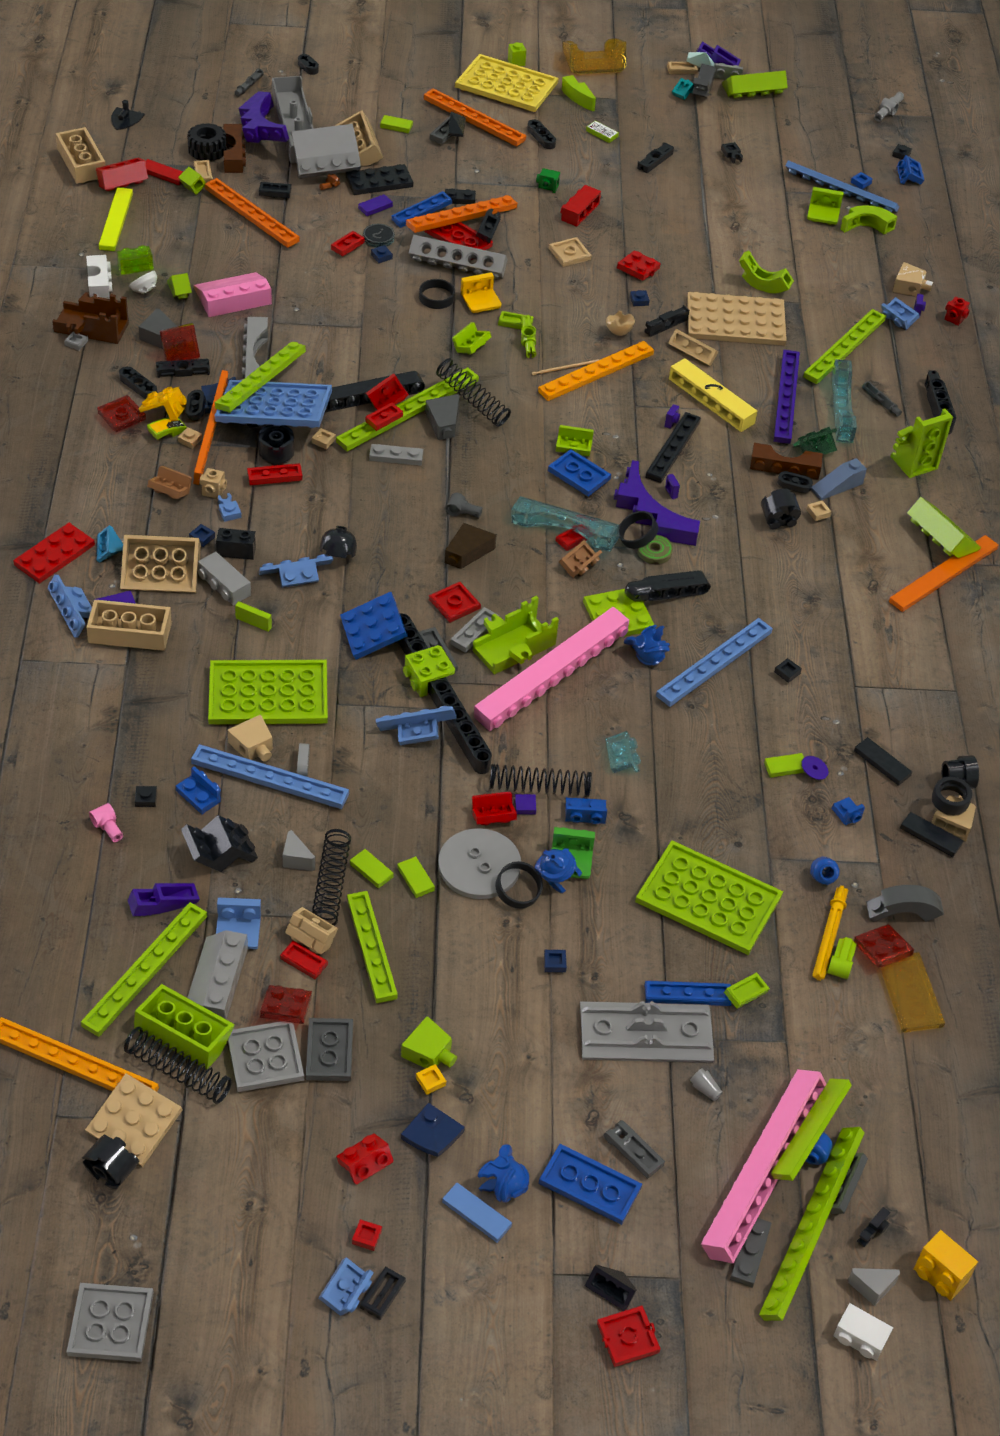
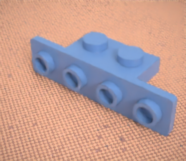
[258,554,333,588]
[48,574,92,638]
[376,706,456,745]

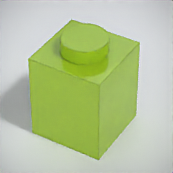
[508,42,526,66]
[178,167,206,195]

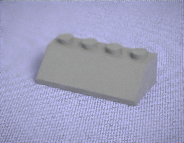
[187,930,248,1020]

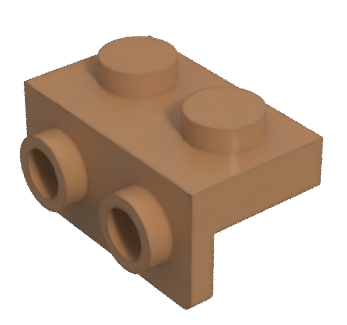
[147,466,192,499]
[559,540,602,578]

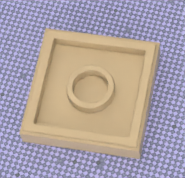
[549,237,592,267]

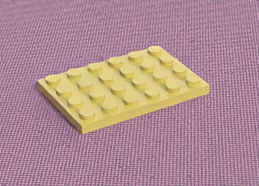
[455,54,559,112]

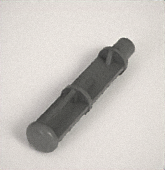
[234,68,264,96]
[862,381,902,416]

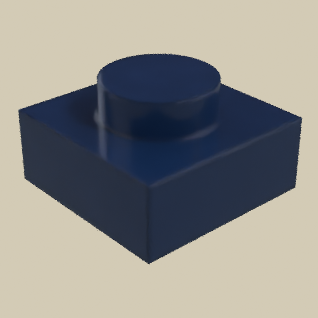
[371,245,393,264]
[630,290,650,307]
[189,524,215,547]
[544,950,567,972]

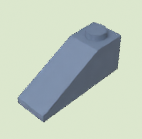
[811,458,867,500]

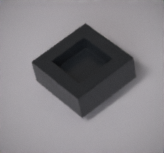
[892,144,912,160]
[774,658,802,683]
[135,786,157,807]

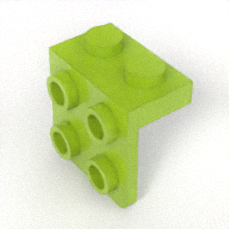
[807,187,844,225]
[403,645,455,697]

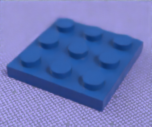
[340,591,407,660]

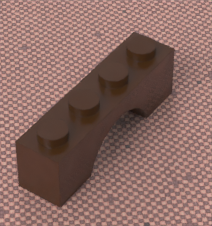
[223,124,246,173]
[750,443,823,480]

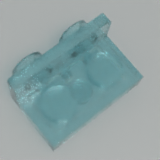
[605,731,641,773]

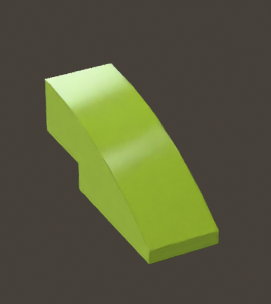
[561,75,596,111]

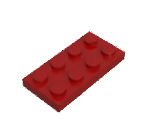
[424,222,493,260]
[13,522,95,584]

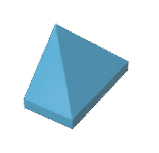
[97,525,123,563]

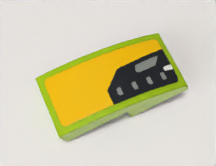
[147,418,187,440]

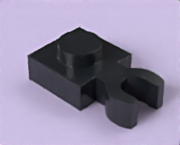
[721,142,743,164]
[857,1207,891,1247]

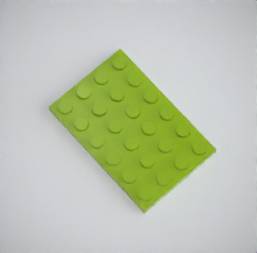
[208,660,328,724]
[635,840,784,955]

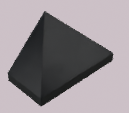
[448,112,466,137]
[585,1265,637,1311]

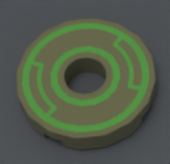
[637,535,673,564]

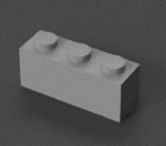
[198,551,251,606]

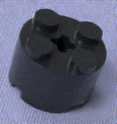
[259,425,294,466]
[761,489,801,530]
[82,1134,140,1189]

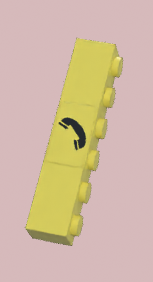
[669,358,757,432]

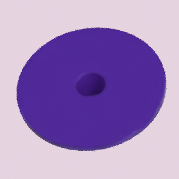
[801,756,829,780]

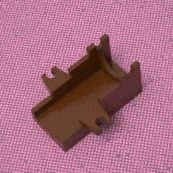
[52,292,129,344]

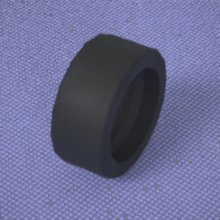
[932,777,972,815]

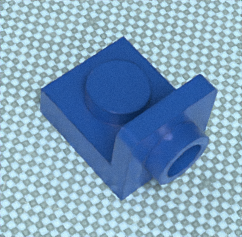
[832,797,865,825]

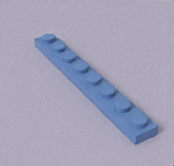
[785,161,899,213]
[656,618,773,707]
[191,744,349,809]

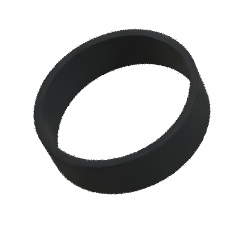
[419,279,455,309]
[618,511,658,549]
[495,861,543,909]

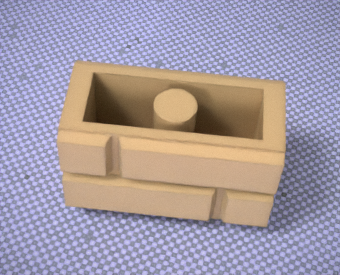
[285,907,338,954]

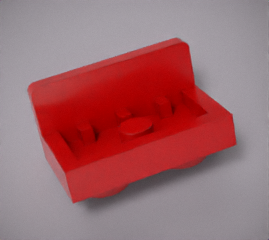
[366,373,409,410]
[472,792,517,825]
[336,1133,394,1184]

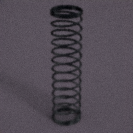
[436,358,511,427]
[490,763,592,797]
[312,829,351,926]
[124,1026,232,1104]

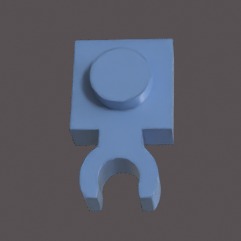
[218,493,242,522]

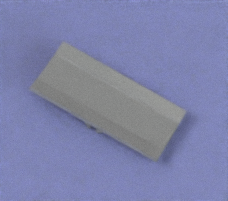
[580,1001,714,1063]

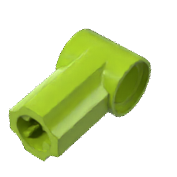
[827,937,856,980]

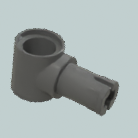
[445,492,483,518]

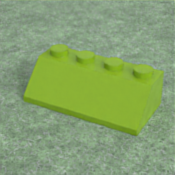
[722,70,788,98]
[907,497,981,558]
[134,984,235,1069]

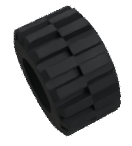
[187,123,227,161]

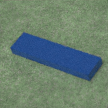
[391,191,452,228]
[644,981,732,1006]

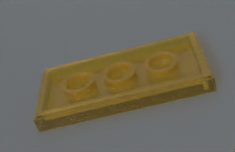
[878,952,945,1032]

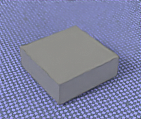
[64,332,88,351]

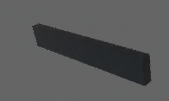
[645,412,701,483]

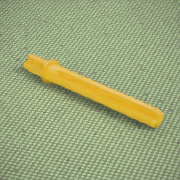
[813,885,849,981]

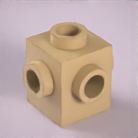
[199,468,227,499]

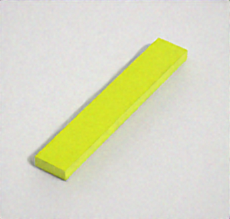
[99,188,133,251]

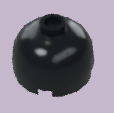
[319,526,357,558]

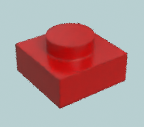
[352,1219,382,1251]

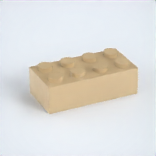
[56,127,106,184]
[86,600,172,651]

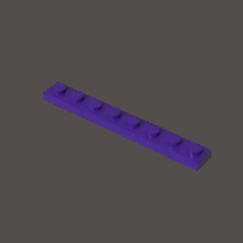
[773,350,800,444]

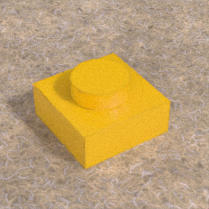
[416,1064,447,1095]

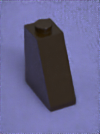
[444,523,497,569]

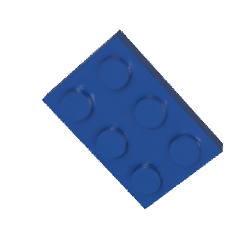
[548,449,611,497]

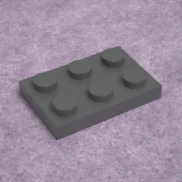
[306,1018,353,1081]

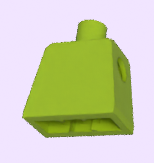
[401,1017,457,1068]

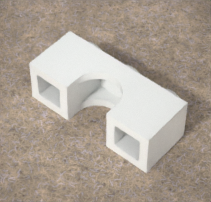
[86,255,113,299]

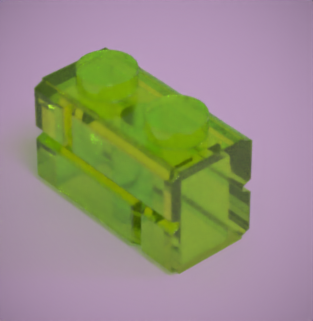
[117,245,154,275]

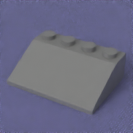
[292,124,361,178]

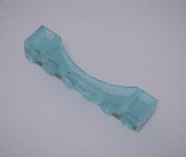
[831,359,857,443]
[511,496,619,552]

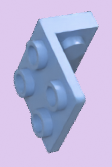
[216,898,261,949]

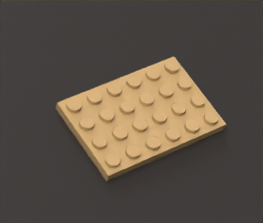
[687,292,787,346]

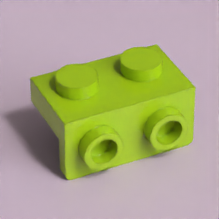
[452,322,491,354]
[555,425,594,457]

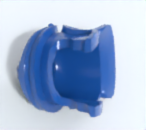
[624,625,670,666]
[535,848,582,893]
[478,1144,529,1203]

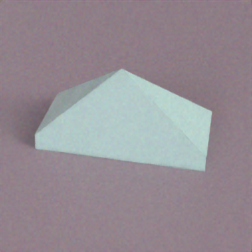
[686,52,715,68]

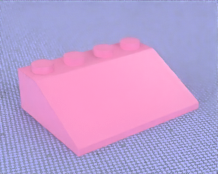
[194,272,272,317]

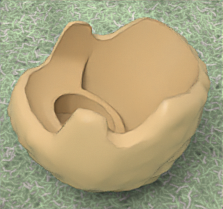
[606,311,635,336]

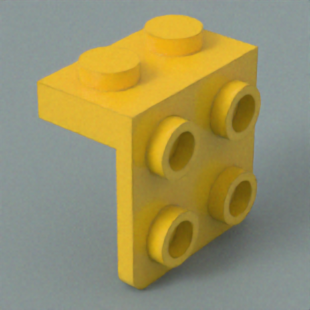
[460,272,502,313]
[139,387,187,421]

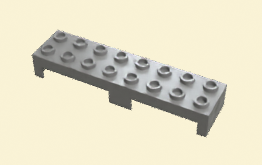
[272,76,314,163]

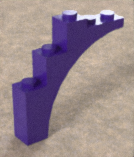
[238,91,289,143]
[614,460,700,546]

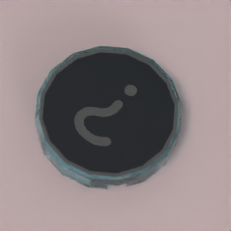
[363,224,395,247]

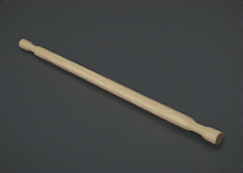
[532,359,601,375]

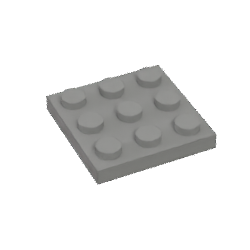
[228,1019,304,1092]
[67,1283,154,1362]

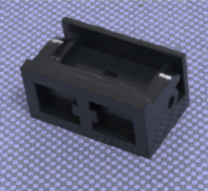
[216,528,256,560]

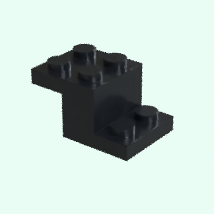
[181,815,258,872]

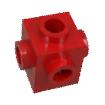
[944,296,970,326]

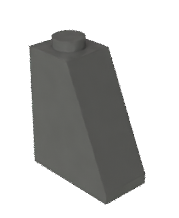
[139,308,184,353]
[425,394,459,440]

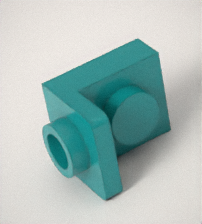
[672,78,694,100]

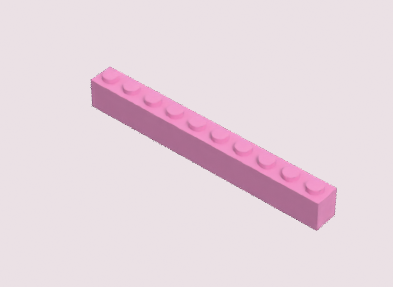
[474,607,629,732]
[701,1069,826,1263]

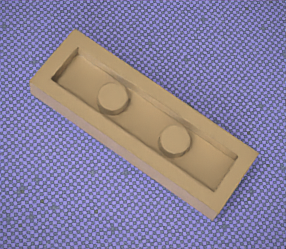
[668,329,718,366]

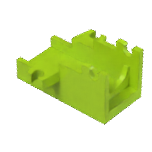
[890,409,953,478]
[473,596,559,675]

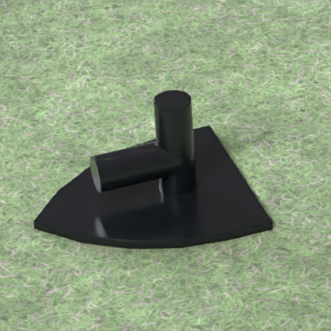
[111,100,145,130]

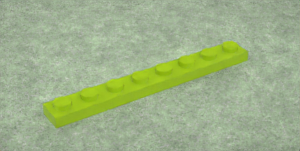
[803,309,886,384]
[215,342,306,412]
[81,902,207,1037]

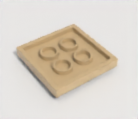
[85,1073,183,1168]

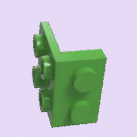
[552,827,595,879]

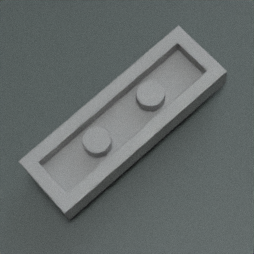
[369,444,424,466]
[450,607,499,653]

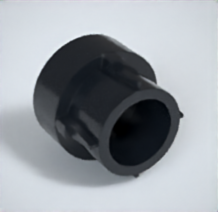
[941,755,979,789]

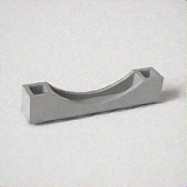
[242,317,268,380]

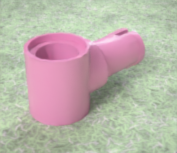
[89,803,123,842]

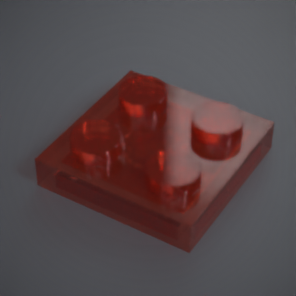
[160,323,200,361]
[97,395,146,432]
[854,924,914,968]
[260,985,312,1024]

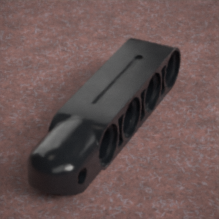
[925,370,956,434]
[624,570,711,602]

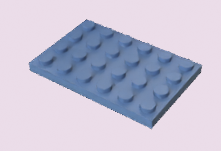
[215,380,332,428]

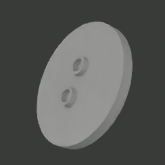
[438,828,521,899]

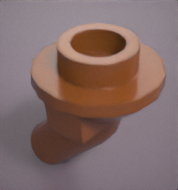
[319,174,340,190]

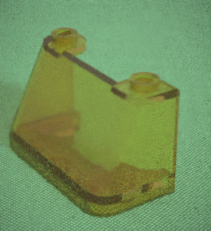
[562,38,627,74]

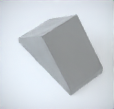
[283,830,315,871]
[848,1268,900,1306]

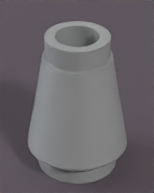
[690,1068,723,1101]

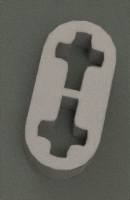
[297,743,310,777]

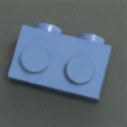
[881,297,920,330]
[318,1257,374,1316]

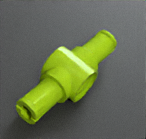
[520,315,537,358]

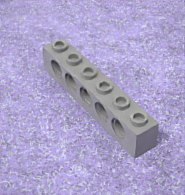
[409,235,508,279]

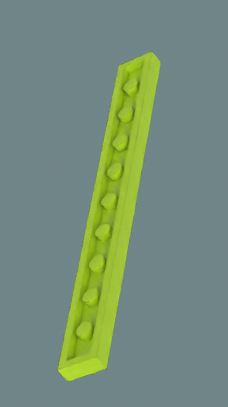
[336,367,479,451]
[759,1127,865,1321]

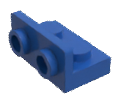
[897,155,924,185]
[176,766,221,814]
[565,797,607,824]

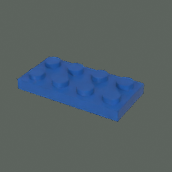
[539,1144,642,1225]

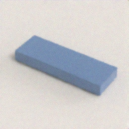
[442,1183,512,1243]

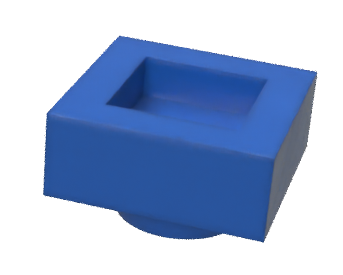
[851,172,873,189]

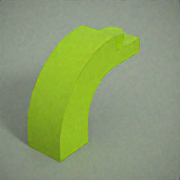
[840,205,897,235]
[739,251,794,293]

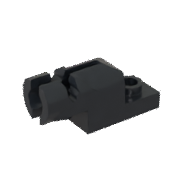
[476,209,501,243]

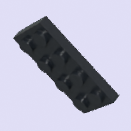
[346,164,414,195]

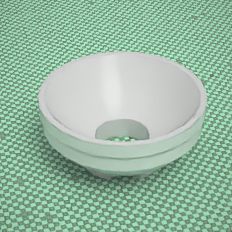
[129,271,157,294]

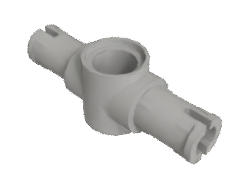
[874,92,904,122]

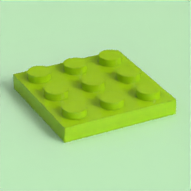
[583,589,654,638]

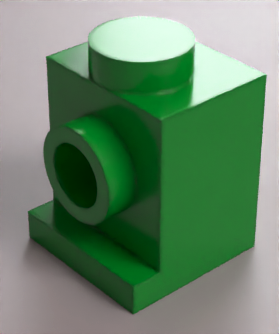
[536,168,560,193]

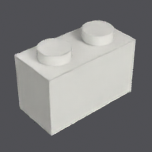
[833,1303,893,1361]

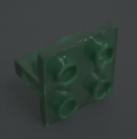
[793,427,837,455]

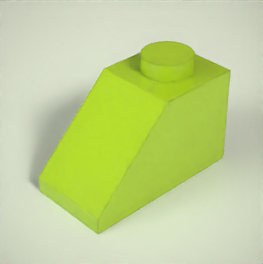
[167,273,192,299]

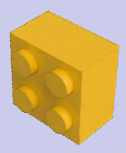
[914,1230,978,1301]

